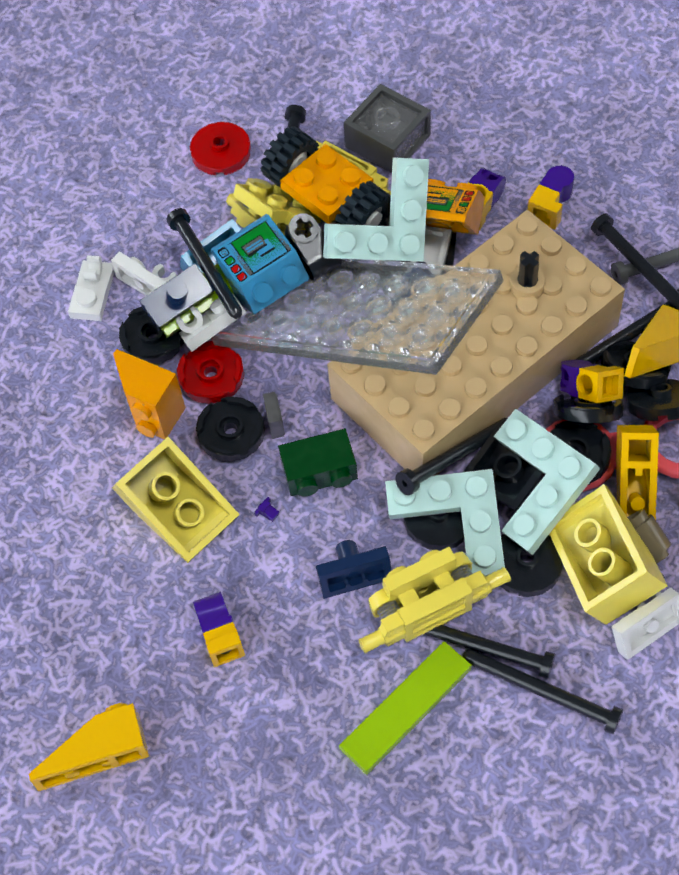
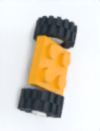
[260,126,391,226]

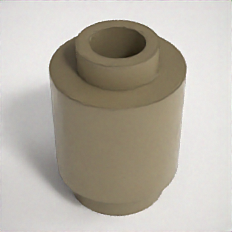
[627,509,671,563]

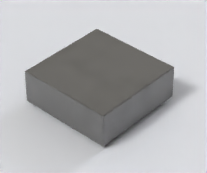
[263,392,285,439]

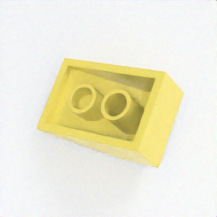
[112,437,240,563]
[550,484,668,625]

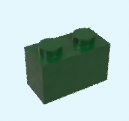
[278,428,358,497]

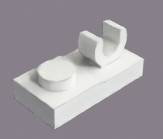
[111,251,177,296]
[68,255,115,321]
[176,295,247,351]
[611,587,679,660]

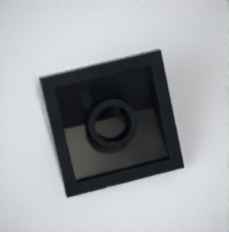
[463,423,545,511]

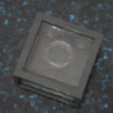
[343,83,431,173]

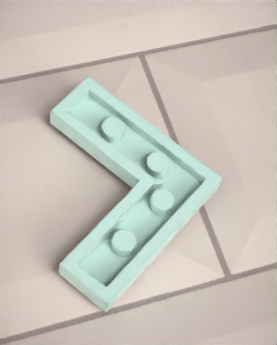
[323,158,429,262]
[494,409,600,555]
[385,469,505,576]

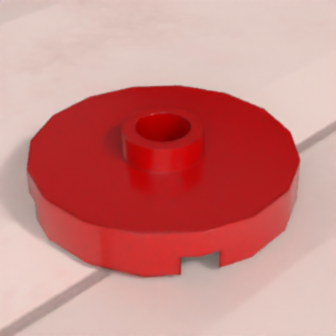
[190,122,251,175]
[177,341,245,404]

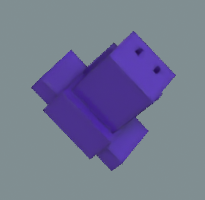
[254,497,280,522]

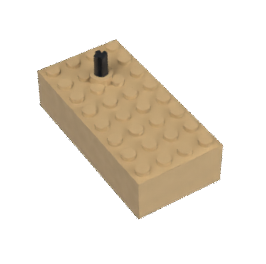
[327,209,625,476]

